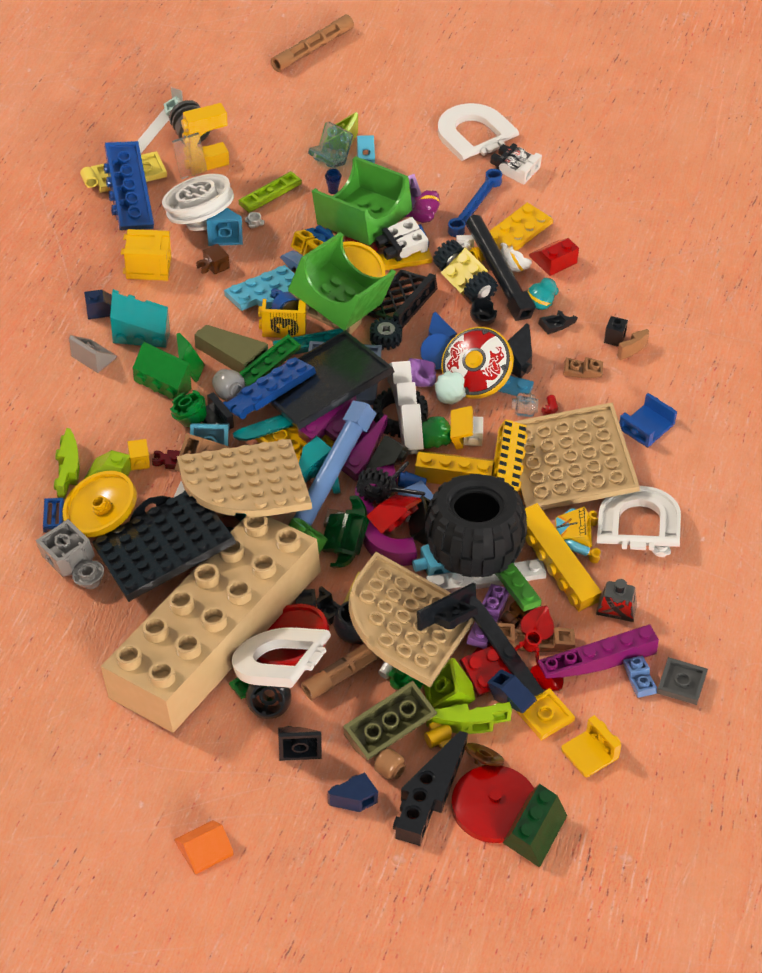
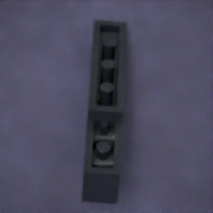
[393,731,468,846]

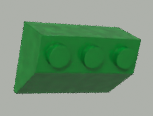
[133,342,192,399]

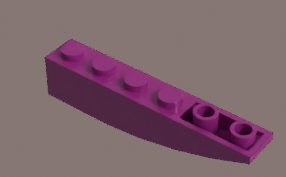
[538,624,659,678]

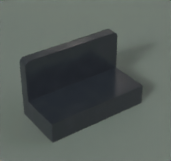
[202,392,234,430]

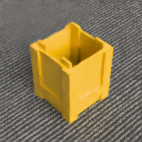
[121,229,172,281]

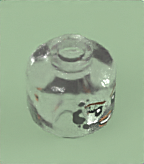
[512,393,539,417]

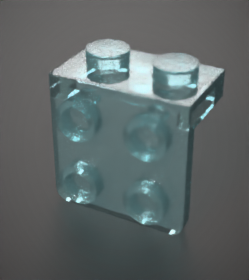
[308,122,353,168]

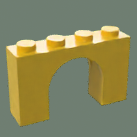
[181,103,229,174]

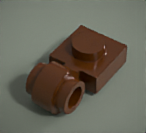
[500,601,538,629]

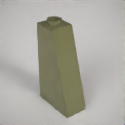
[194,325,268,373]

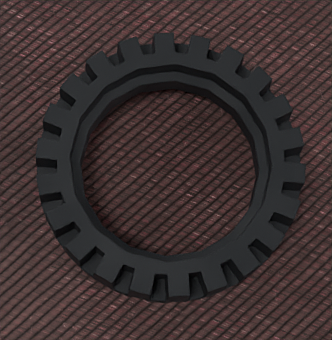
[373,388,428,438]

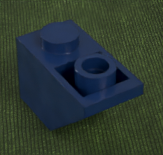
[487,669,537,714]
[328,772,378,812]

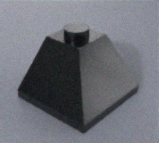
[508,323,532,378]
[278,726,322,761]

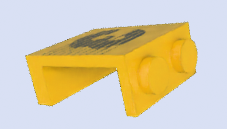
[258,299,306,338]

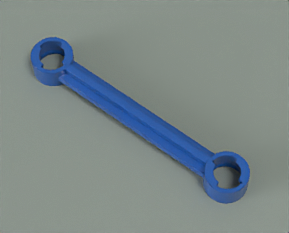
[448,169,502,237]

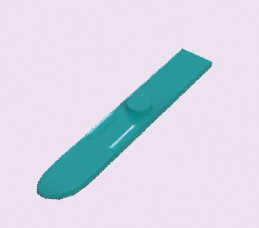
[233,414,294,441]

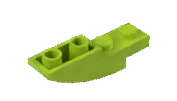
[54,428,80,499]
[426,702,512,734]

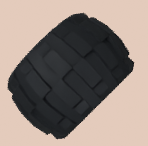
[425,474,527,577]

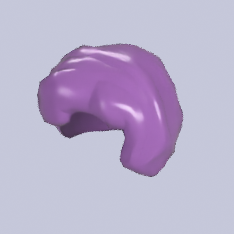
[408,358,436,387]

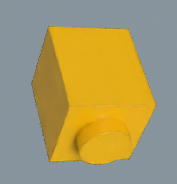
[127,439,150,471]

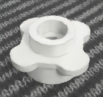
[245,212,265,228]
[652,546,671,557]

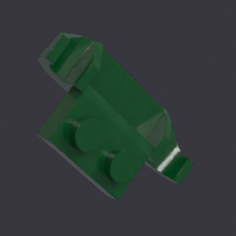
[322,496,369,568]

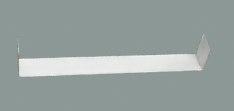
[138,87,183,153]

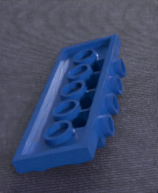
[104,141,154,230]

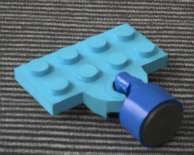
[224,265,299,311]

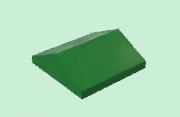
[176,333,205,382]

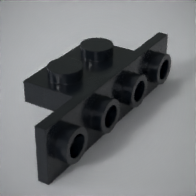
[417,582,478,631]

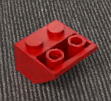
[367,495,422,534]

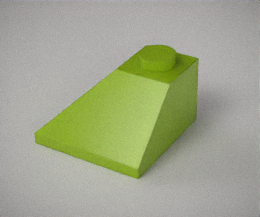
[84,450,131,479]
[424,658,475,709]

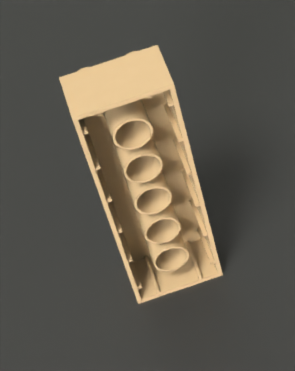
[101,515,321,733]

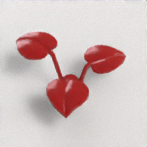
[472,605,564,691]

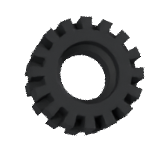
[356,467,393,503]

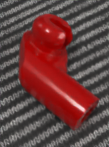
[541,395,559,416]

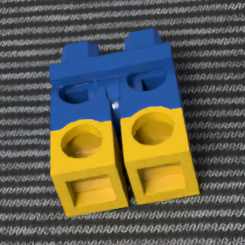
[291,225,344,256]

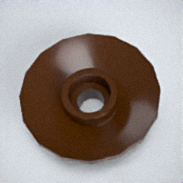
[465,743,505,767]

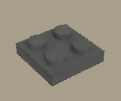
[657,657,708,705]

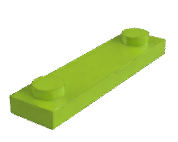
[238,171,302,213]

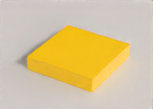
[516,688,575,740]

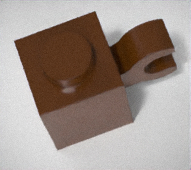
[196,243,230,274]

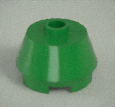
[170,390,207,427]

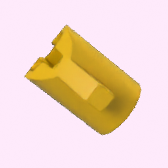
[424,722,452,749]

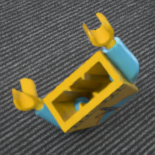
[555,507,601,563]

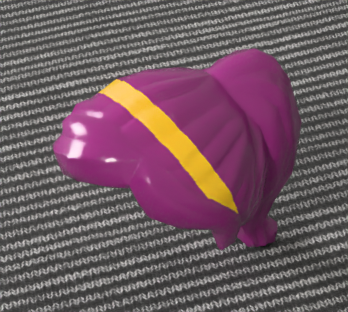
[405,190,440,223]

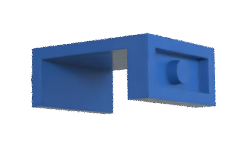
[619,393,677,448]

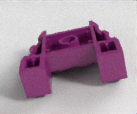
[298,396,387,482]

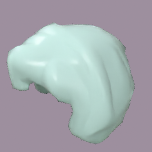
[435,371,466,405]

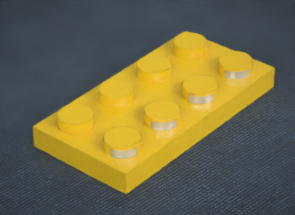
[490,202,553,251]

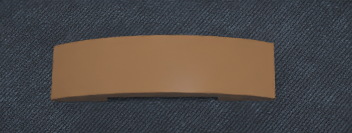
[497,623,575,652]

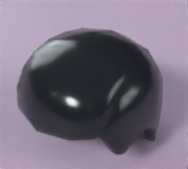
[470,298,497,326]

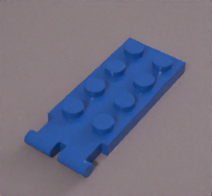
[223,357,316,419]

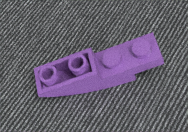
[467,584,509,649]

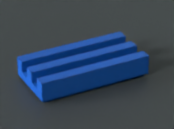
[43,498,64,532]

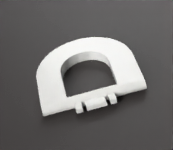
[438,103,519,161]
[597,486,681,550]
[232,628,331,688]

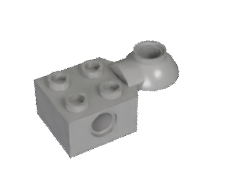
[36,519,104,589]

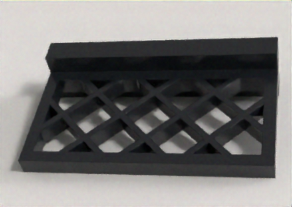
[367,269,438,328]

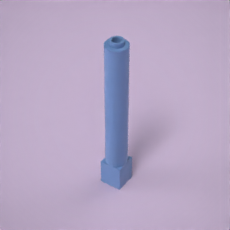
[294,400,377,526]

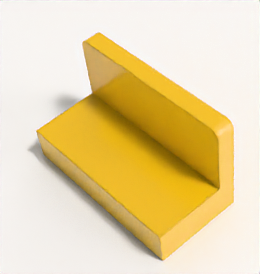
[450,406,473,450]

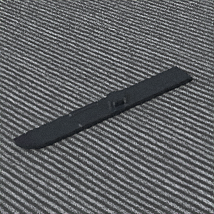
[469,596,544,696]

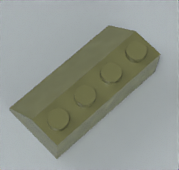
[343,681,437,761]

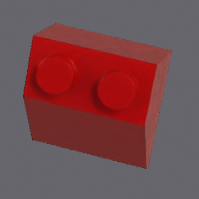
[529,238,579,276]

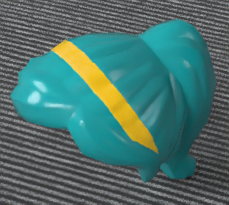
[527,278,559,310]

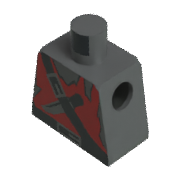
[596,579,637,622]

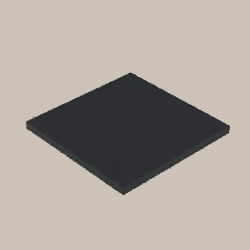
[270,330,395,430]

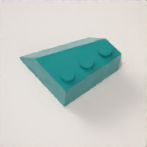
[110,289,170,348]

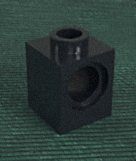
[604,316,628,347]

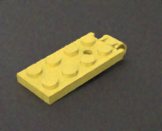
[80,151,167,193]

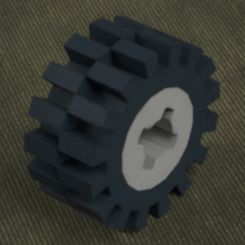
[370,317,402,350]

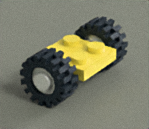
[433,240,498,303]

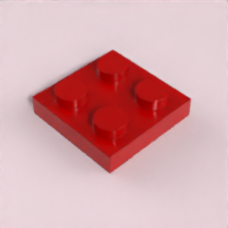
[460,646,511,697]

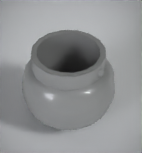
[212,369,245,401]

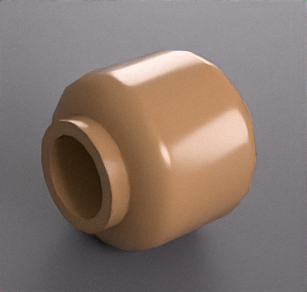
[374,748,406,780]

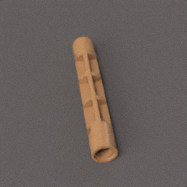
[271,14,354,72]
[301,644,380,701]

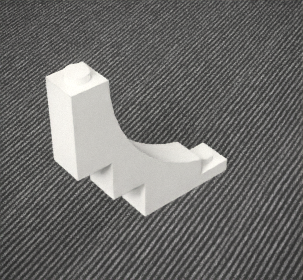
[387,361,424,454]

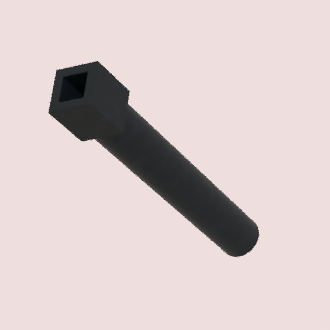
[466,215,536,321]

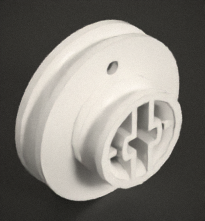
[162,174,234,231]

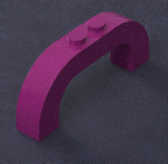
[355,464,417,566]

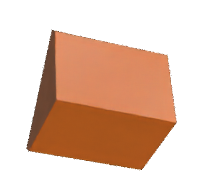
[174,820,234,874]

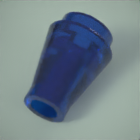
[325,169,342,194]

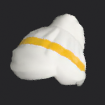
[500,243,532,272]

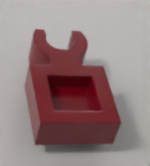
[152,450,180,469]

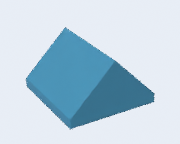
[207,208,243,246]

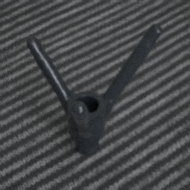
[377,461,425,496]

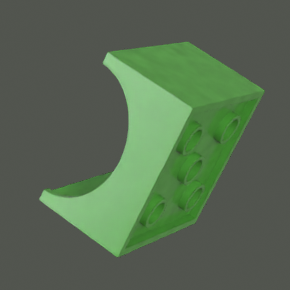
[312,156,413,246]
[288,232,396,331]

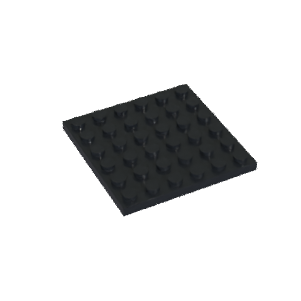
[92,491,236,602]

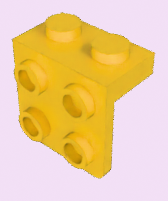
[561,715,621,777]

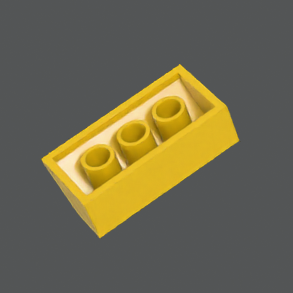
[415,451,494,485]

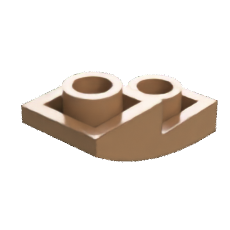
[617,329,649,360]
[563,357,603,378]

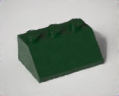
[503,783,567,867]

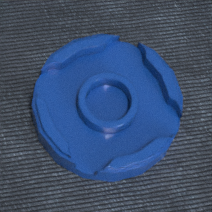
[420,333,452,369]

